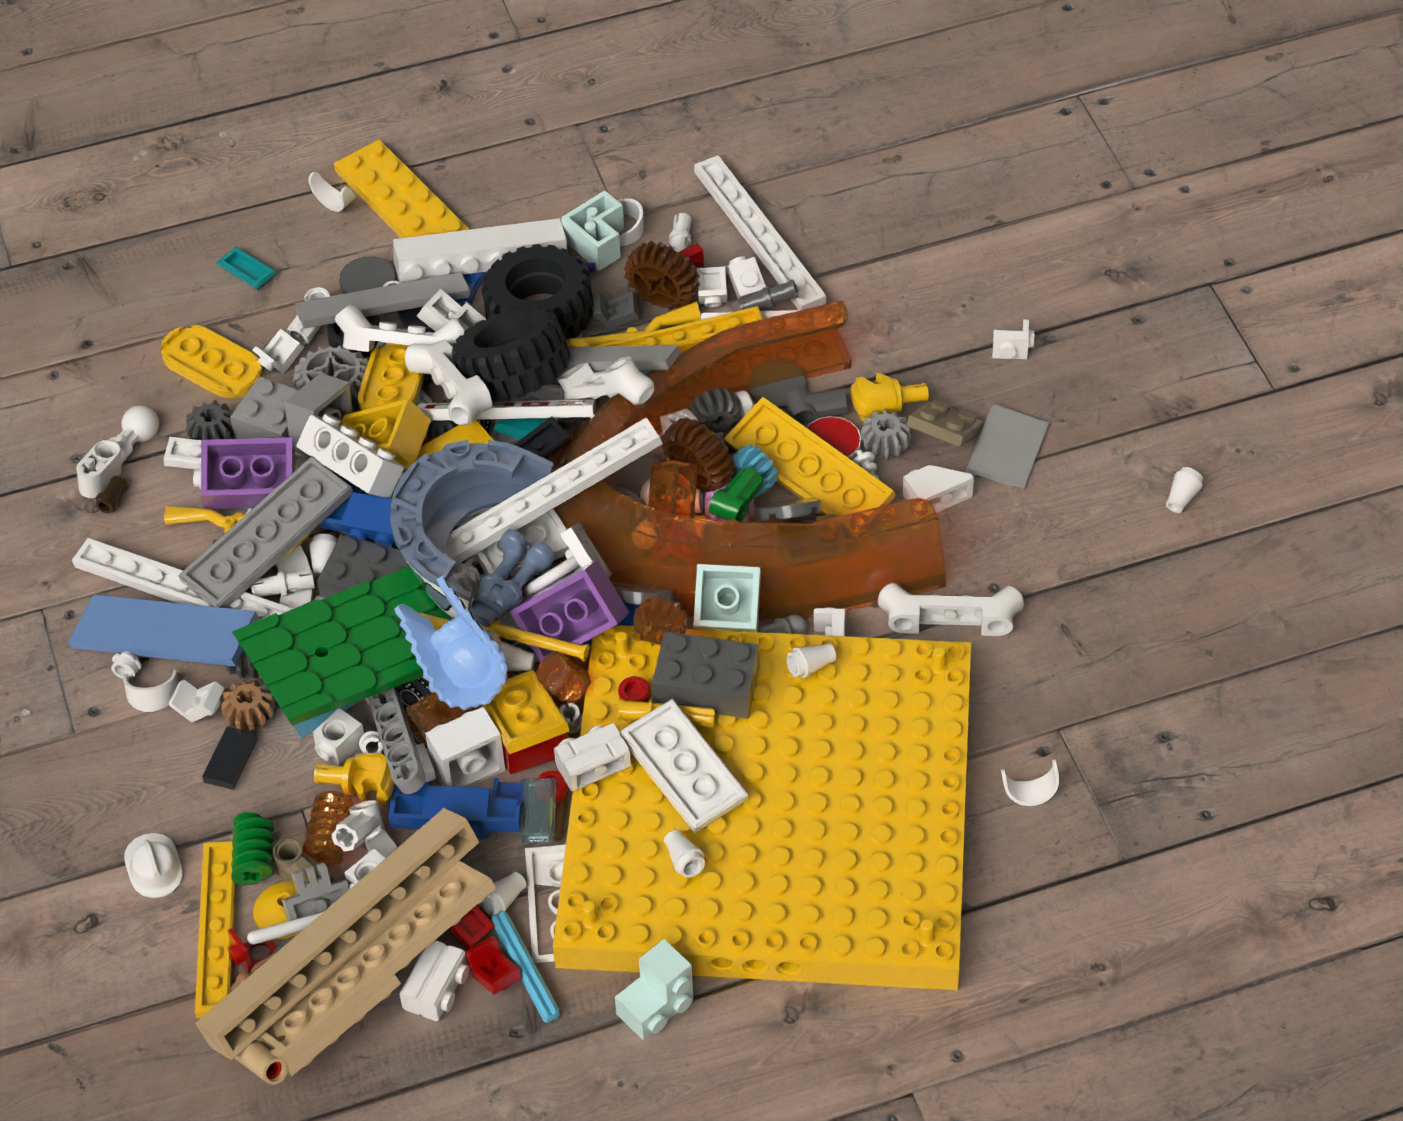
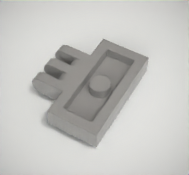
[281,862,349,922]

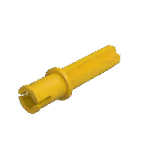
[618,699,715,727]

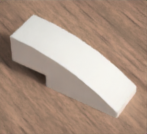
[417,289,486,331]

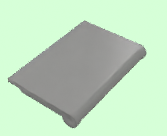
[965,405,1049,489]

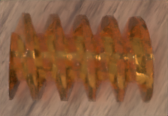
[303,791,354,866]

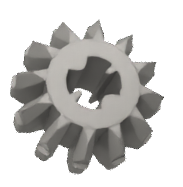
[861,409,911,460]

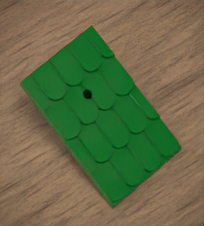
[232,567,451,738]

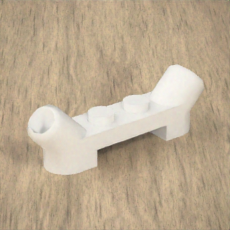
[335,304,468,352]
[405,340,492,426]
[557,357,654,405]
[878,583,1024,636]

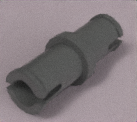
[739,279,799,310]

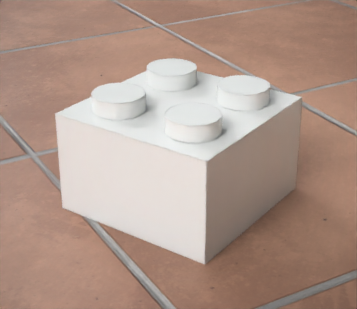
[425,707,506,787]

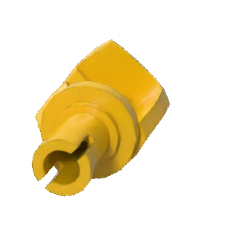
[850,373,929,422]

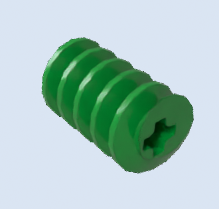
[231,812,274,886]

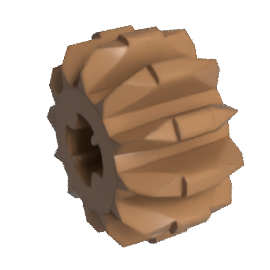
[221,679,276,732]

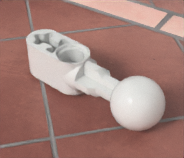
[76,405,159,498]

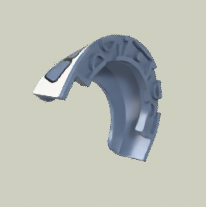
[390,440,554,618]

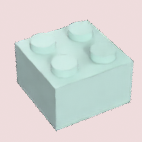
[693,564,761,633]

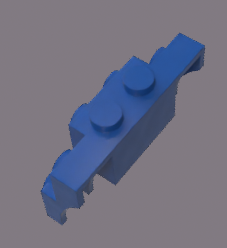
[319,476,397,548]
[388,778,527,839]

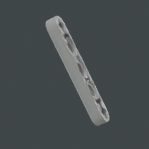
[368,688,426,794]

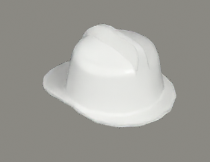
[124,833,183,898]

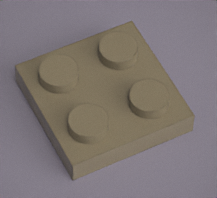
[906,400,985,447]

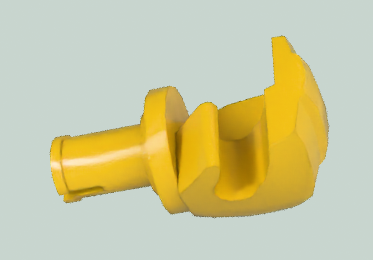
[314,753,395,805]

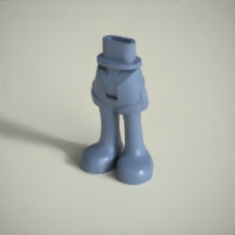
[471,529,555,627]

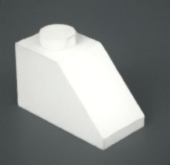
[903,465,974,519]

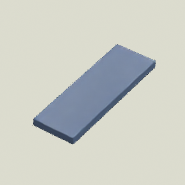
[68,594,259,666]

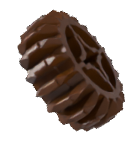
[624,241,700,310]
[661,417,736,492]

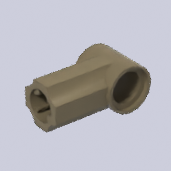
[273,838,334,883]

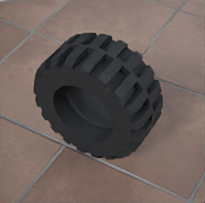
[482,244,594,340]
[452,306,570,402]

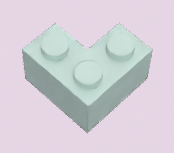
[561,190,624,271]
[615,939,694,1040]

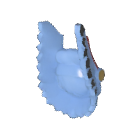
[394,576,508,710]

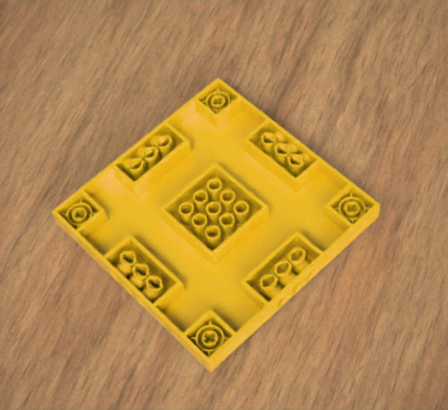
[553,625,971,991]

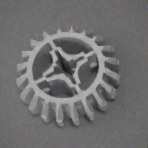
[293,343,368,407]

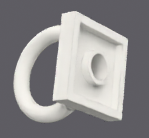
[523,522,612,596]

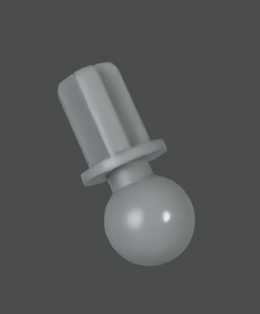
[758,614,807,634]

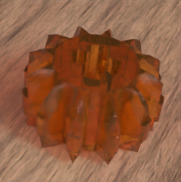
[633,595,687,646]
[536,651,591,703]

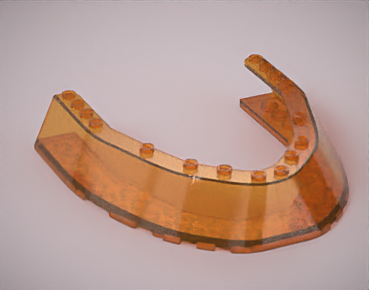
[550,301,946,621]

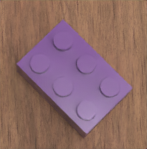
[201,437,295,509]
[510,559,629,665]

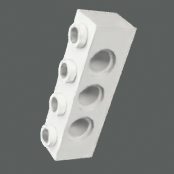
[296,414,404,499]

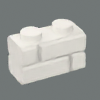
[554,723,631,791]
[400,941,470,1022]

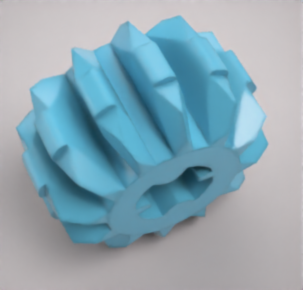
[732,444,778,497]

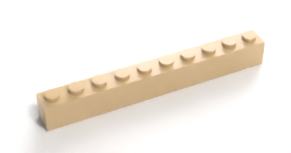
[195,808,479,1060]

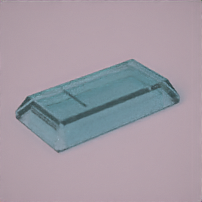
[522,778,556,842]

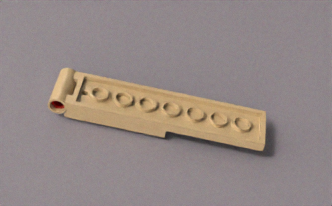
[234,861,496,1085]

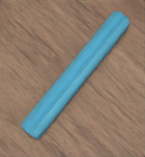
[491,911,560,1023]

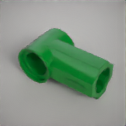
[709,467,764,526]

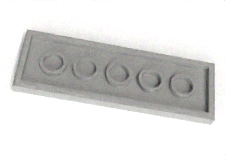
[178,456,354,608]

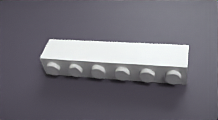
[393,218,567,283]

